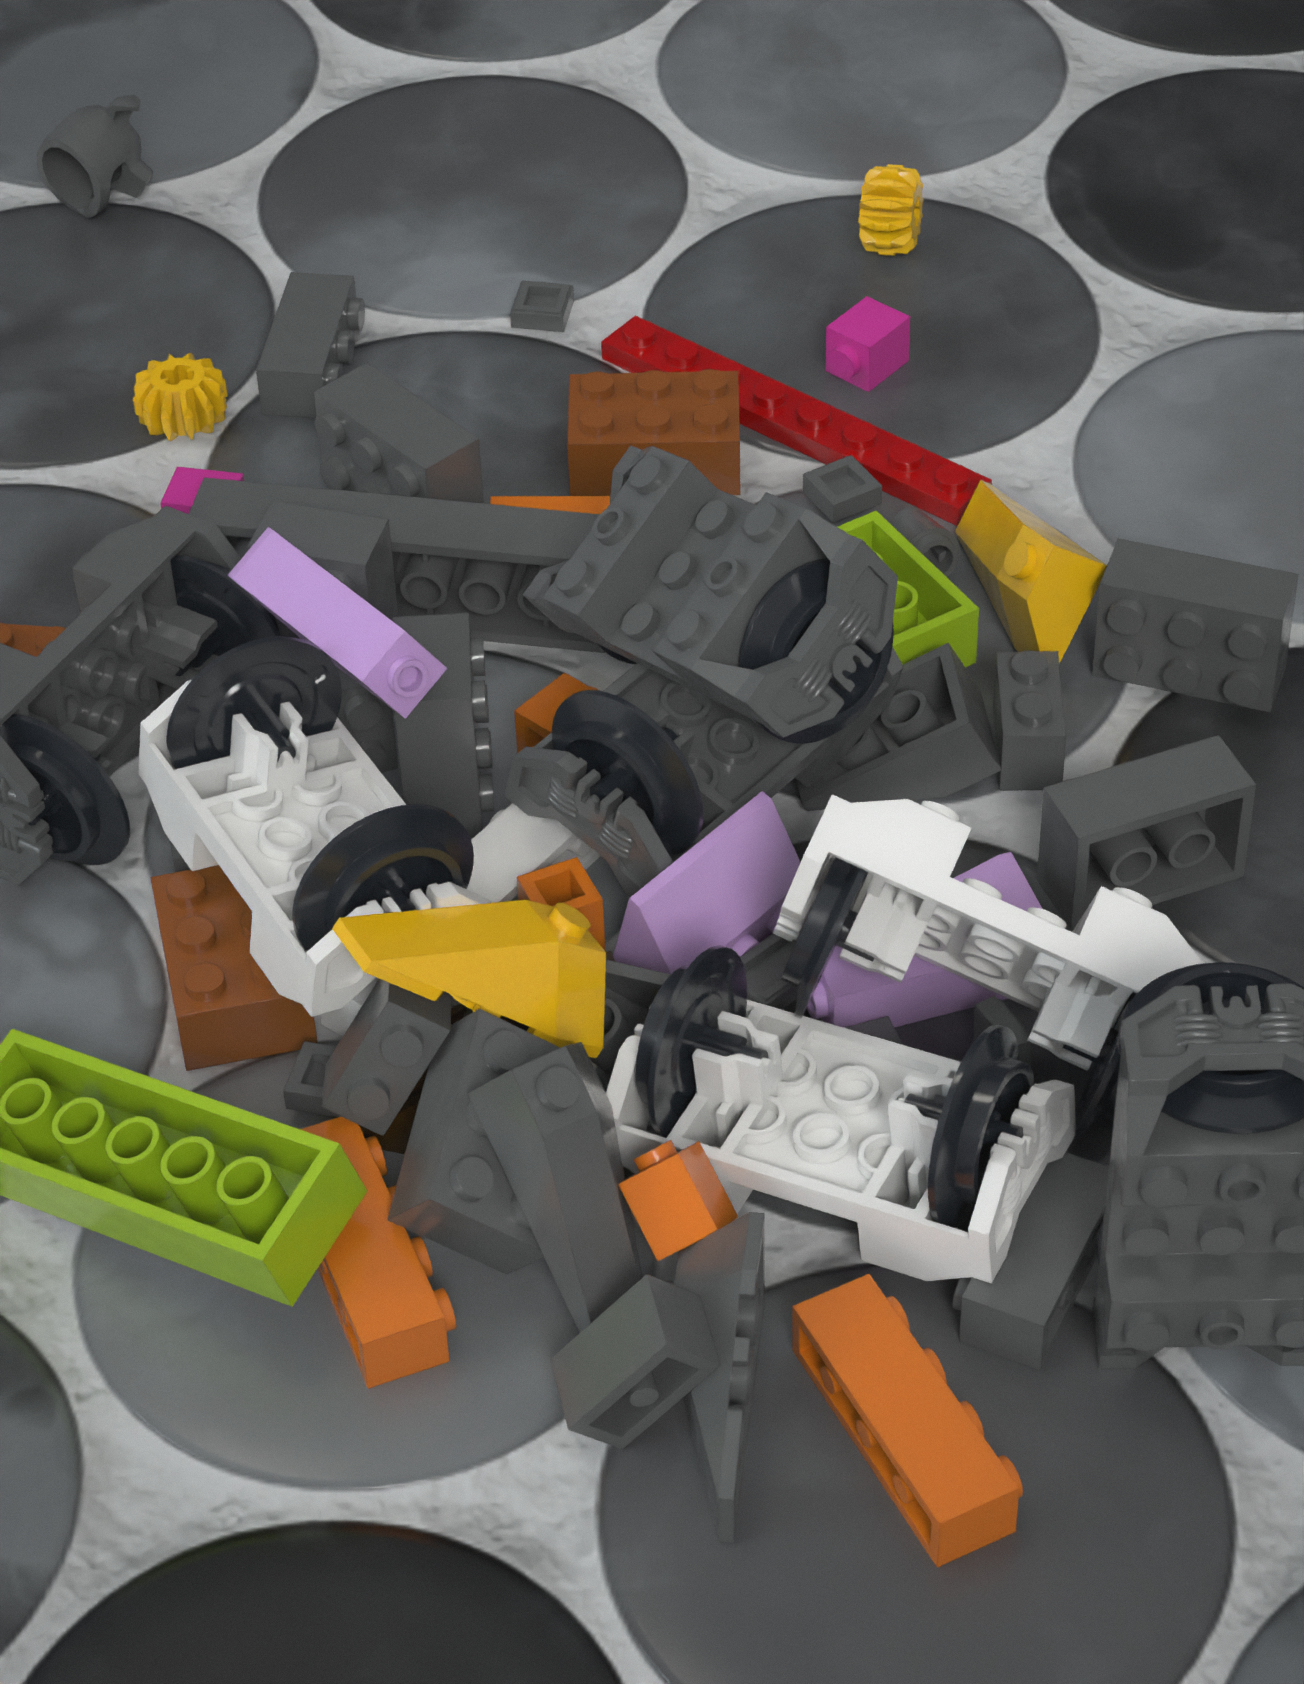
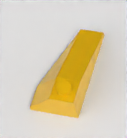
[955,480,1107,663]
[332,899,606,1058]

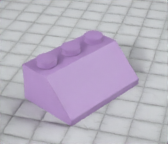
[613,791,801,974]

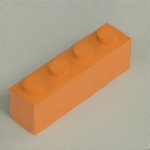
[300,1116,456,1389]
[792,1274,1023,1568]

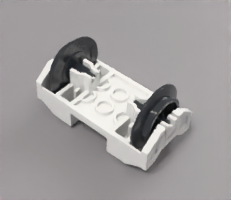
[138,636,493,1017]
[773,794,1206,1143]
[606,945,1076,1283]

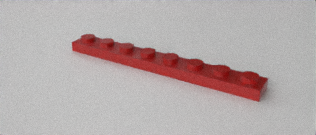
[601,315,992,526]

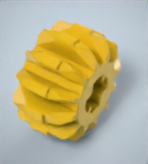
[858,164,924,256]
[133,353,228,441]

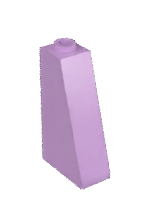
[227,527,447,719]
[807,852,1042,1028]

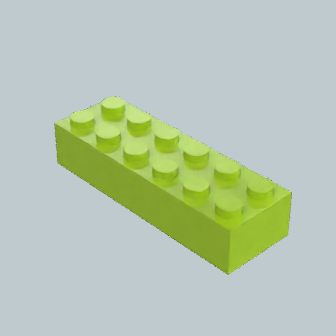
[0,1029,367,1307]

